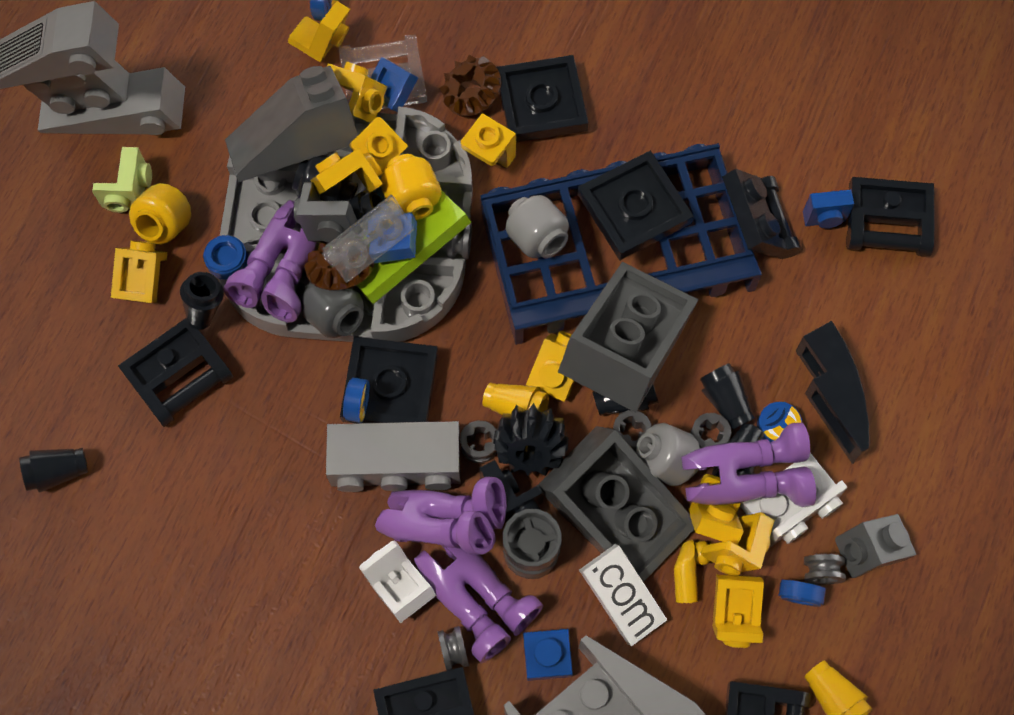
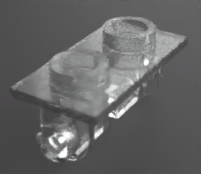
[322,195,415,283]

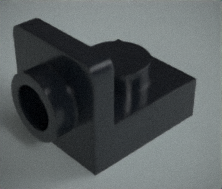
[479,460,544,523]

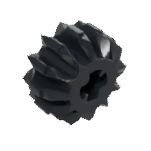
[493,403,569,478]

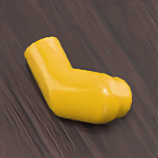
[674,539,710,603]

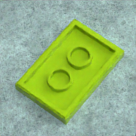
[336,190,471,304]

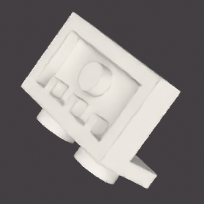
[740,453,848,547]

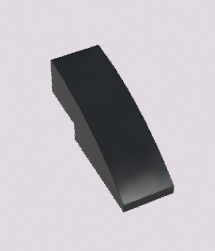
[796,321,869,464]

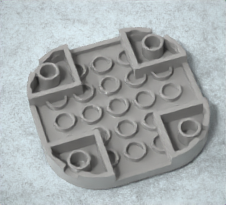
[219,106,473,342]

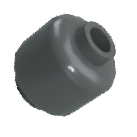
[301,282,364,338]

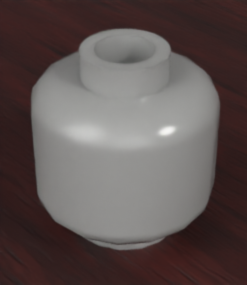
[506,195,569,259]
[636,423,700,486]

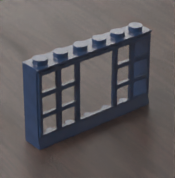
[480,143,762,345]

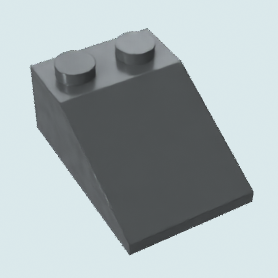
[225,66,358,182]
[558,262,698,413]
[537,426,694,582]

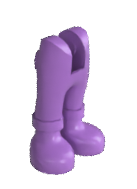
[223,200,321,322]
[681,423,816,507]
[375,477,507,554]
[414,545,543,663]

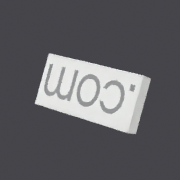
[579,544,667,646]

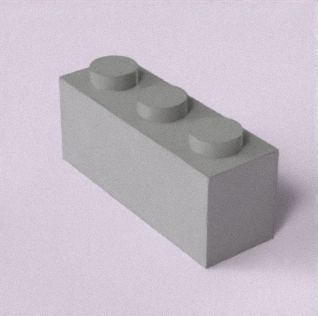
[326,421,461,492]

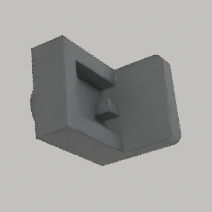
[294,182,360,243]
[835,514,917,578]

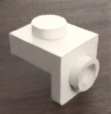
[359,540,437,623]

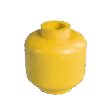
[380,154,442,220]
[129,183,191,245]

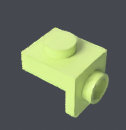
[92,147,152,213]

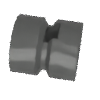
[503,509,561,579]

